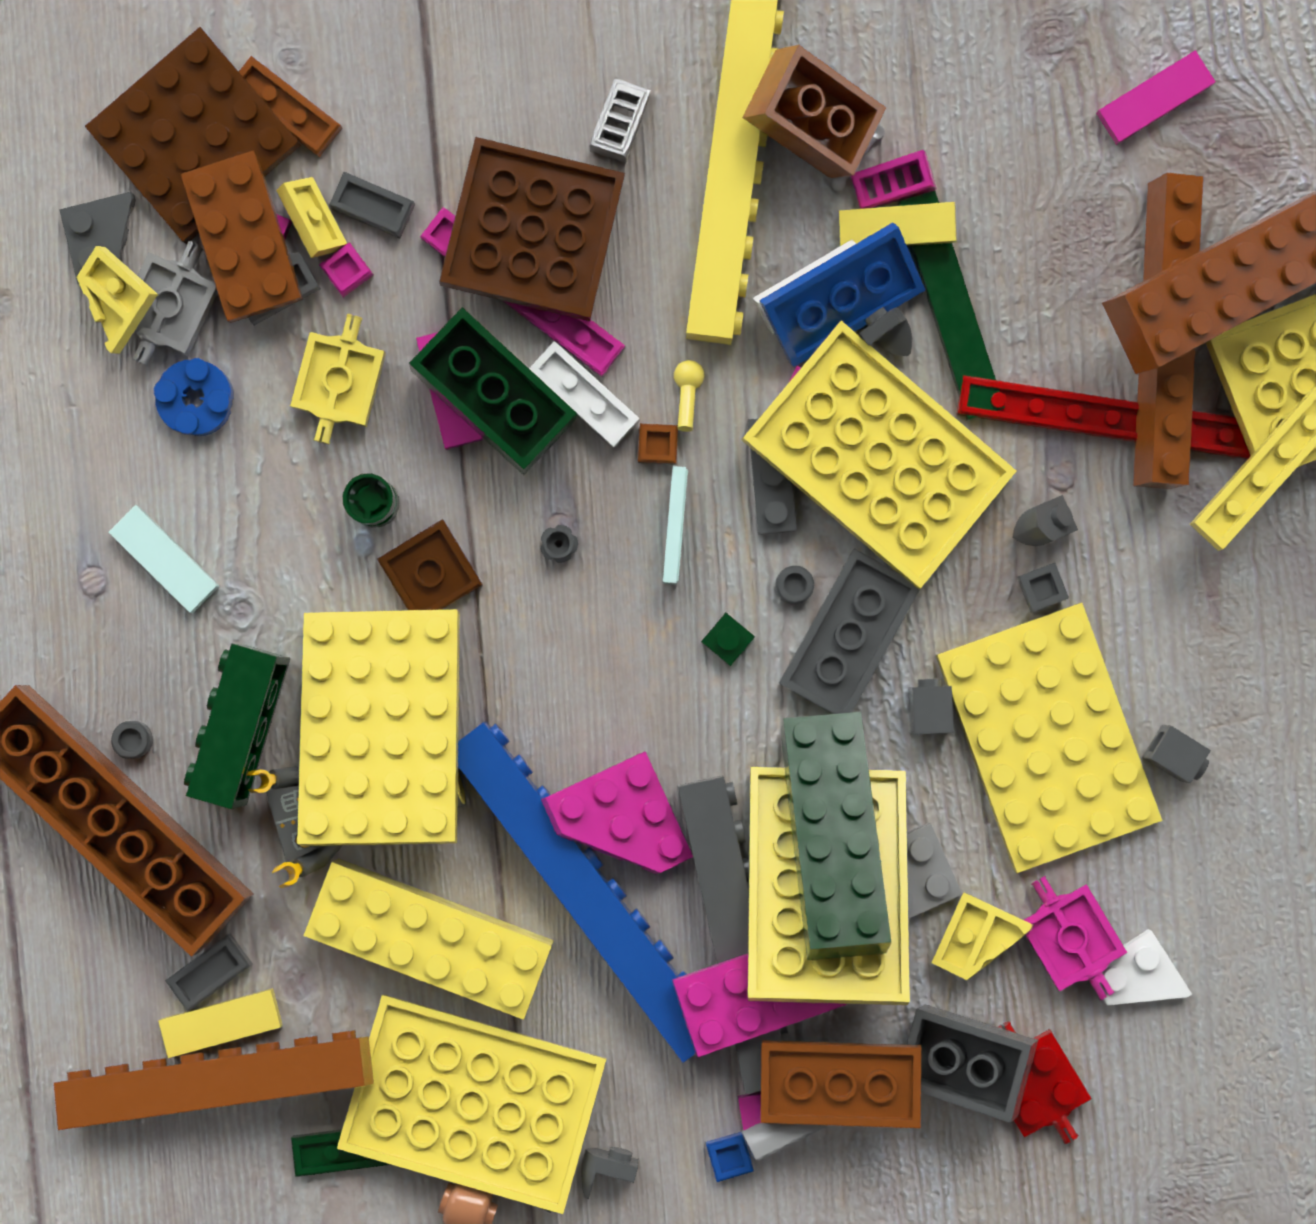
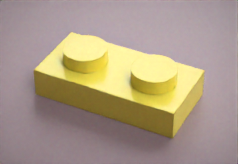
[276,177,347,258]

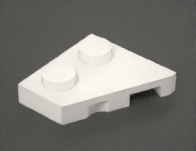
[1099,929,1192,1005]

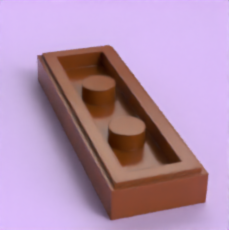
[239,56,342,157]

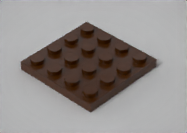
[85,27,301,244]
[439,137,625,322]

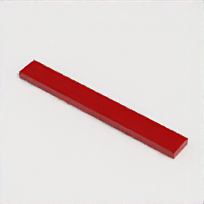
[956,375,1251,459]

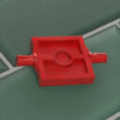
[998,1021,1092,1144]

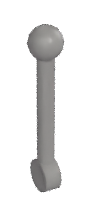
[831,125,885,191]

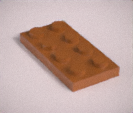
[181,150,303,323]
[761,1040,921,1128]

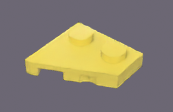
[76,246,158,354]
[931,892,1034,980]

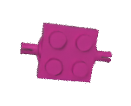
[1024,876,1127,1000]

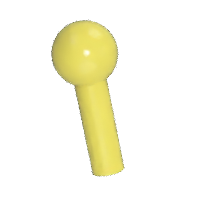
[674,360,704,432]

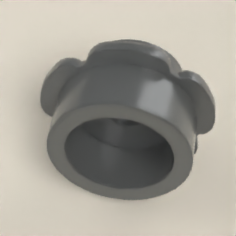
[540,525,578,563]

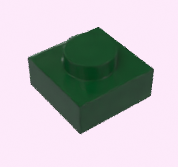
[701,612,755,666]

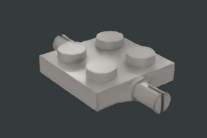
[132,241,218,366]

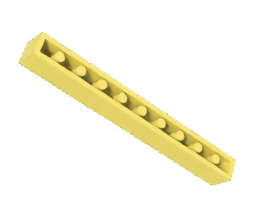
[686,0,784,345]

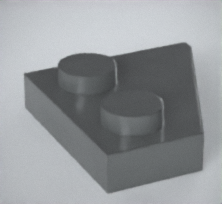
[59,191,136,284]

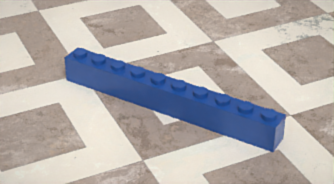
[458,722,696,1063]

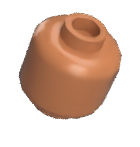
[438,1182,498,1224]

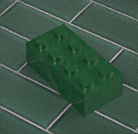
[409,307,577,475]
[184,643,291,809]

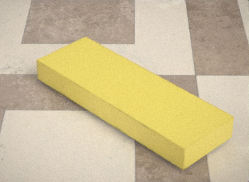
[839,202,957,246]
[158,988,283,1058]

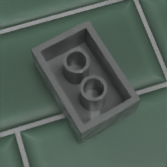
[907,1004,1038,1123]

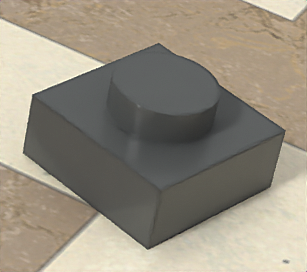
[1017,562,1069,613]

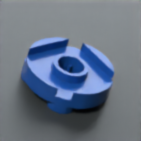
[154,358,234,436]

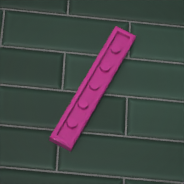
[420,207,625,377]

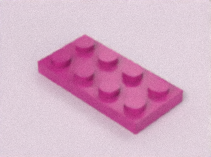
[672,953,846,1057]

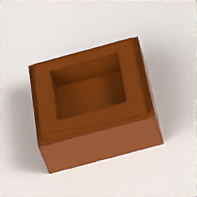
[638,423,678,465]

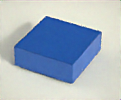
[706,1131,754,1182]

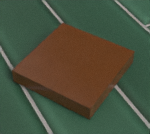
[377,519,483,611]

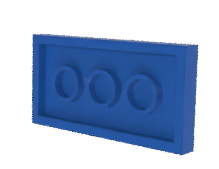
[759,223,925,367]

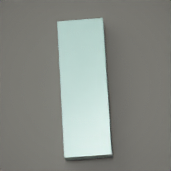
[663,466,688,585]
[109,505,219,613]

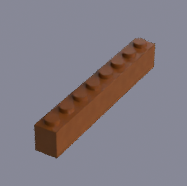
[1133,172,1203,489]
[54,1030,374,1130]

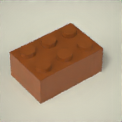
[742,44,886,178]

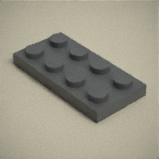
[779,548,920,714]

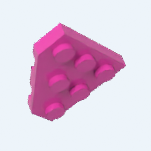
[541,751,693,874]

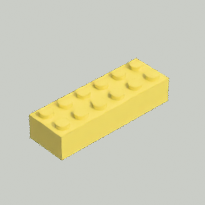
[303,858,554,1020]

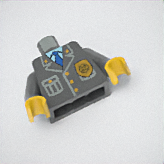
[247,766,342,888]

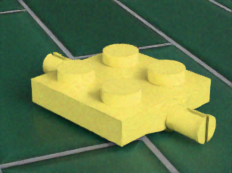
[290,314,386,444]

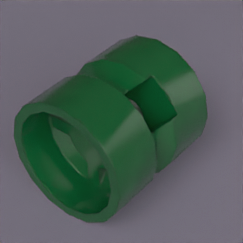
[343,473,399,528]

